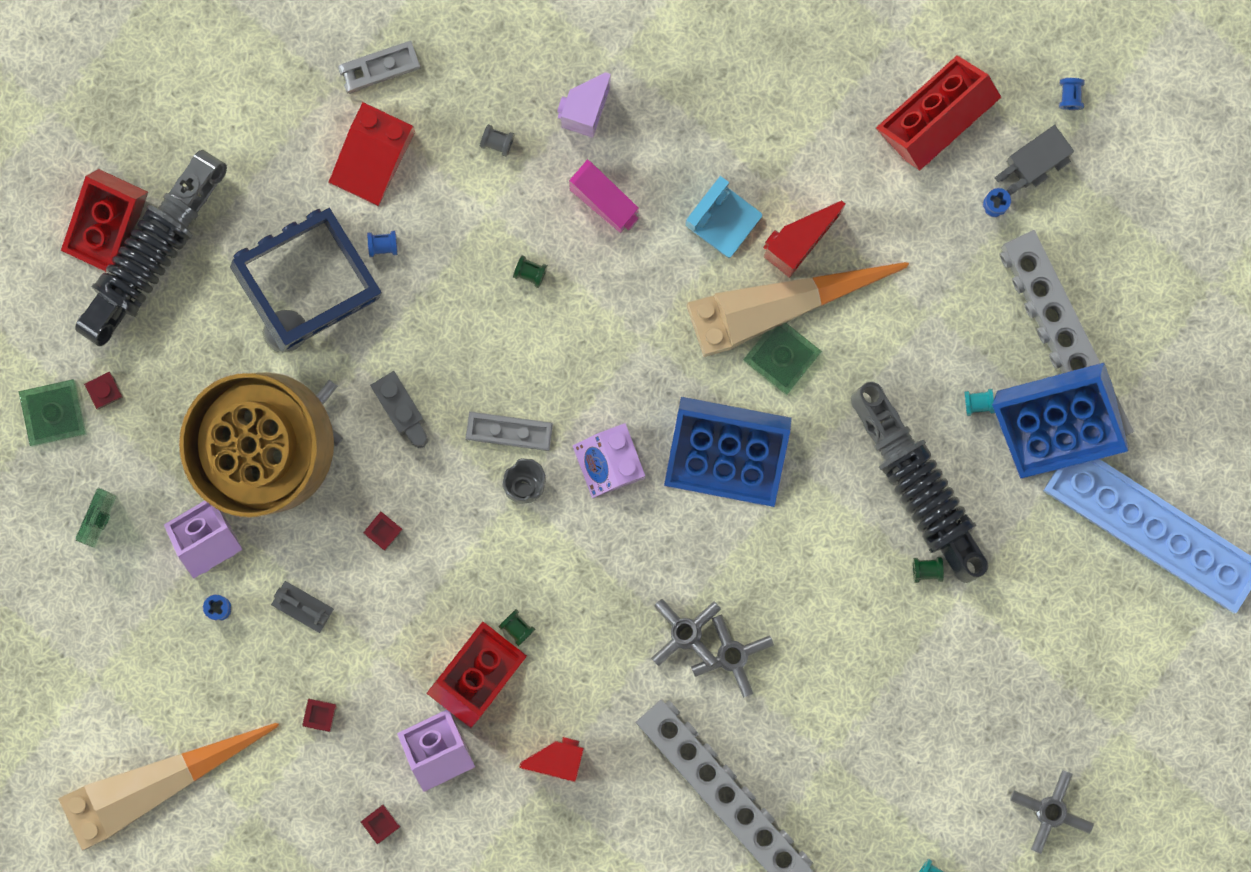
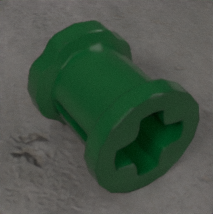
[513,255,548,289]
[912,557,944,583]
[498,609,536,647]

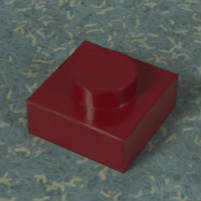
[84,371,123,410]
[363,511,403,551]
[302,698,337,732]
[360,804,401,845]

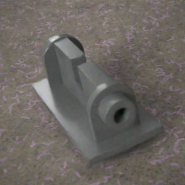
[271,581,334,633]

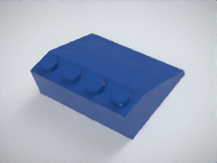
[992,363,1129,479]
[664,397,792,507]

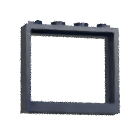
[230,207,382,353]

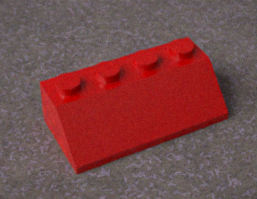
[876,55,1002,171]

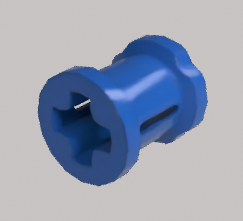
[1059,78,1085,110]
[983,188,1011,217]
[367,231,398,258]
[203,595,231,621]

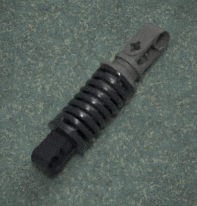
[75,150,227,347]
[851,382,988,583]

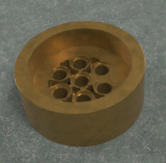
[179,372,334,517]

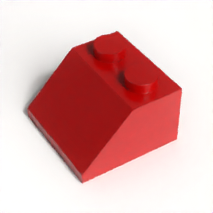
[519,737,584,782]

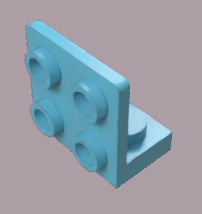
[685,176,762,258]

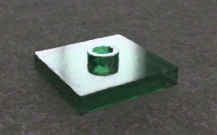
[743,323,822,396]
[18,379,87,447]
[75,488,117,548]

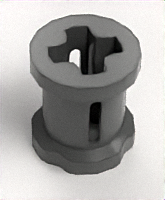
[480,124,515,157]

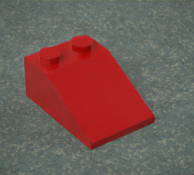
[328,102,415,206]
[61,169,148,272]
[763,200,846,278]
[426,621,527,728]

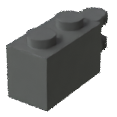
[994,124,1075,196]
[370,371,428,449]

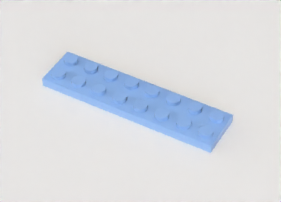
[1043,459,1251,614]

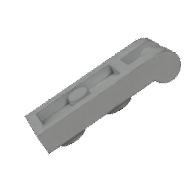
[338,41,421,94]

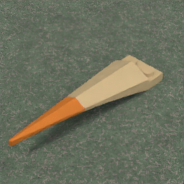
[686,262,909,357]
[58,723,279,851]

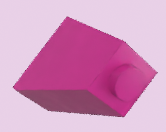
[569,159,639,233]

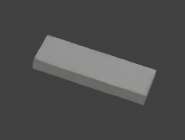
[465,412,553,451]

